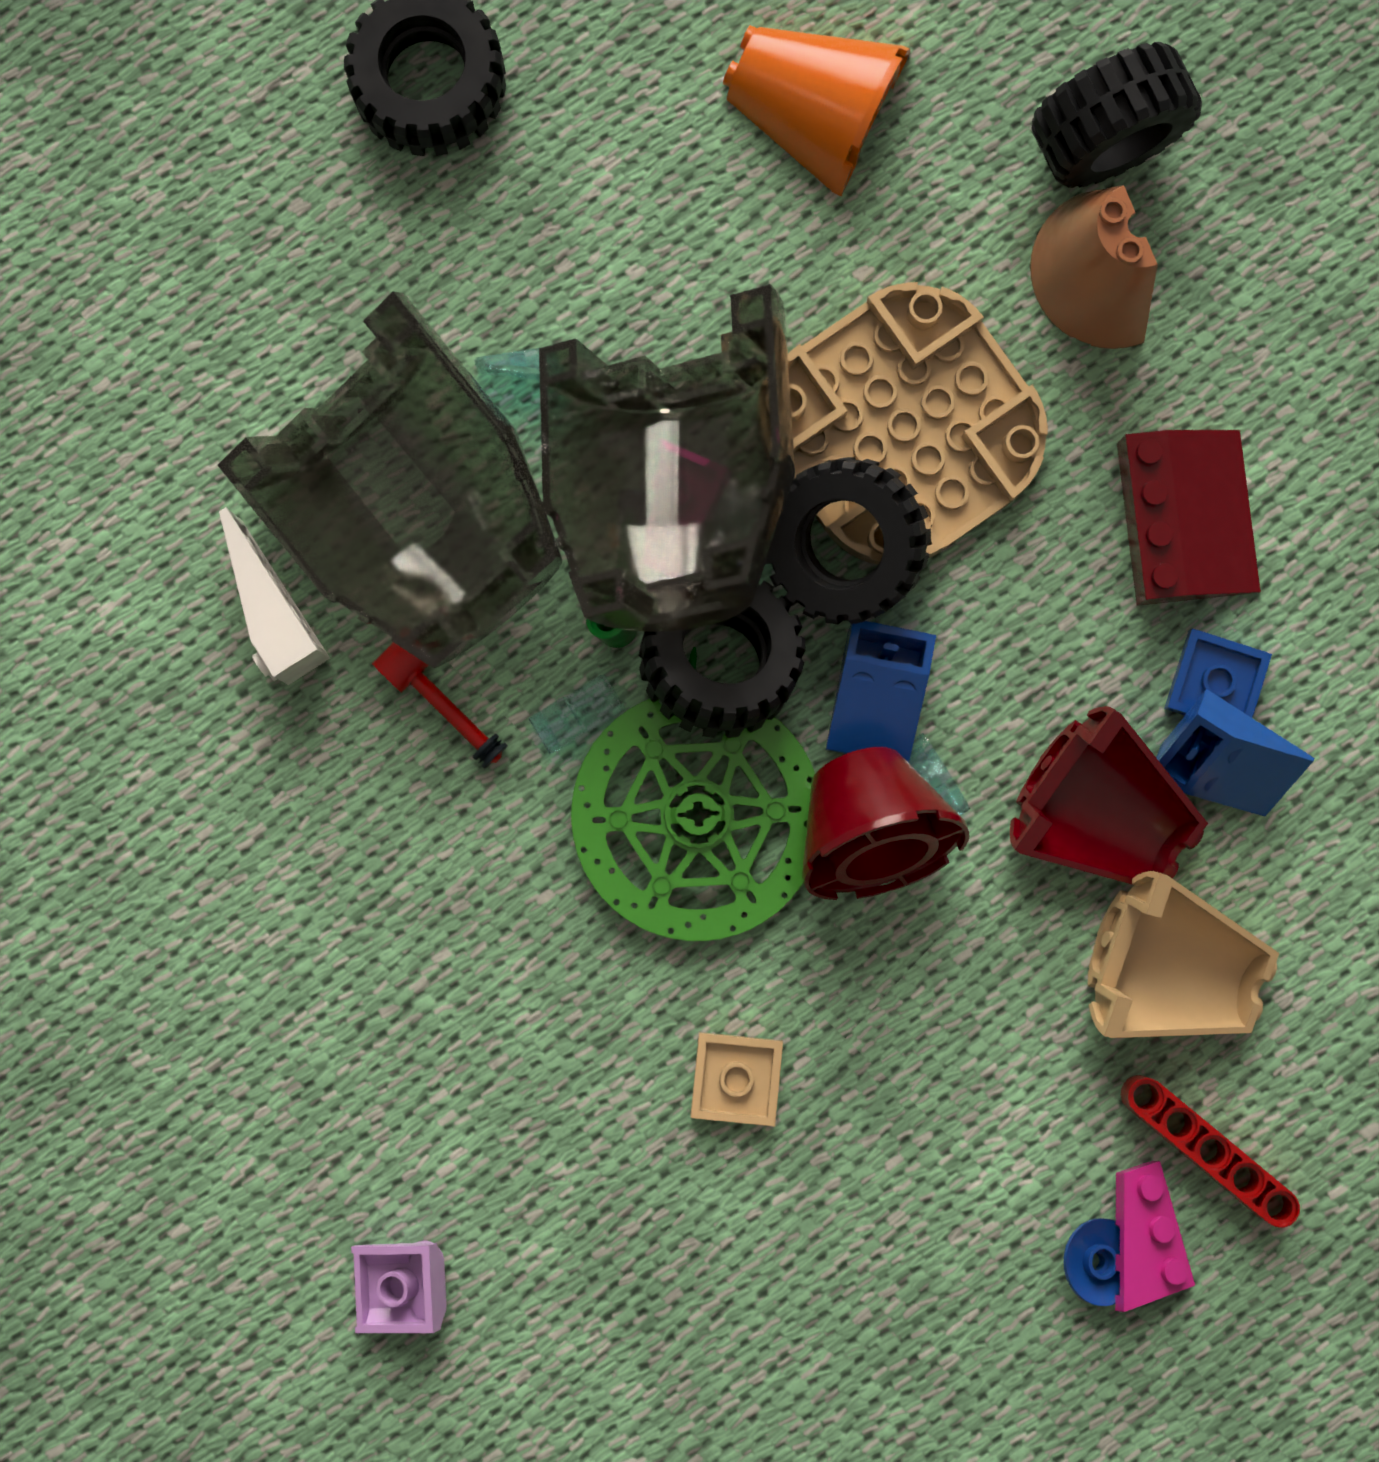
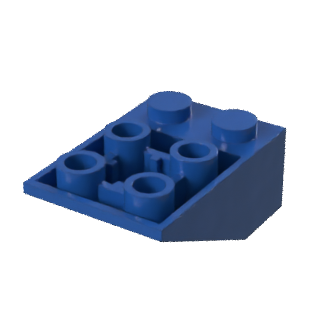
[826,621,936,763]
[1156,689,1314,817]

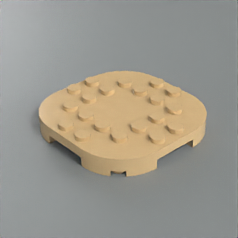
[764,282,1048,565]

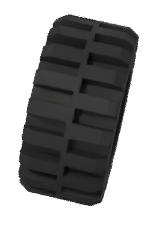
[344,0,506,156]
[1031,42,1202,188]
[761,457,931,625]
[639,568,806,738]

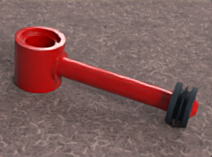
[372,634,508,769]

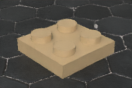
[691,1032,783,1127]

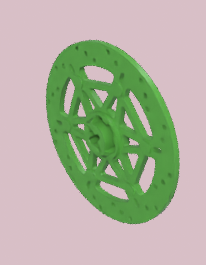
[571,699,815,941]

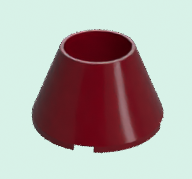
[802,747,970,900]

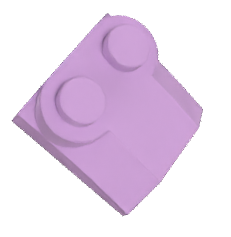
[351,1240,447,1333]

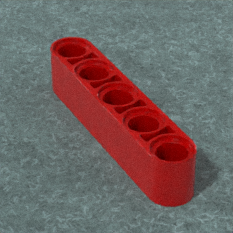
[1121,1075,1300,1228]

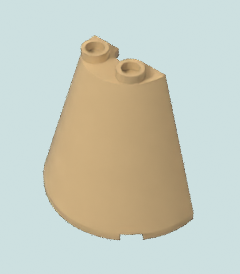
[1088,871,1279,1038]

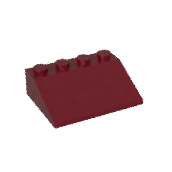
[1117,430,1261,606]

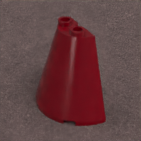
[1010,706,1208,885]

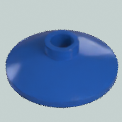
[1063,1218,1120,1306]

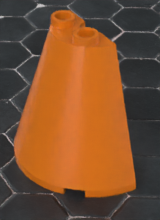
[723,25,910,196]

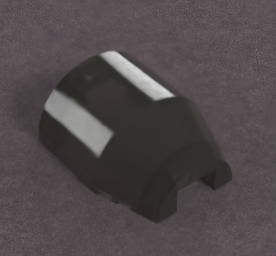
[539,284,795,632]
[217,291,563,668]

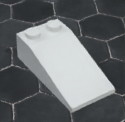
[219,507,330,685]

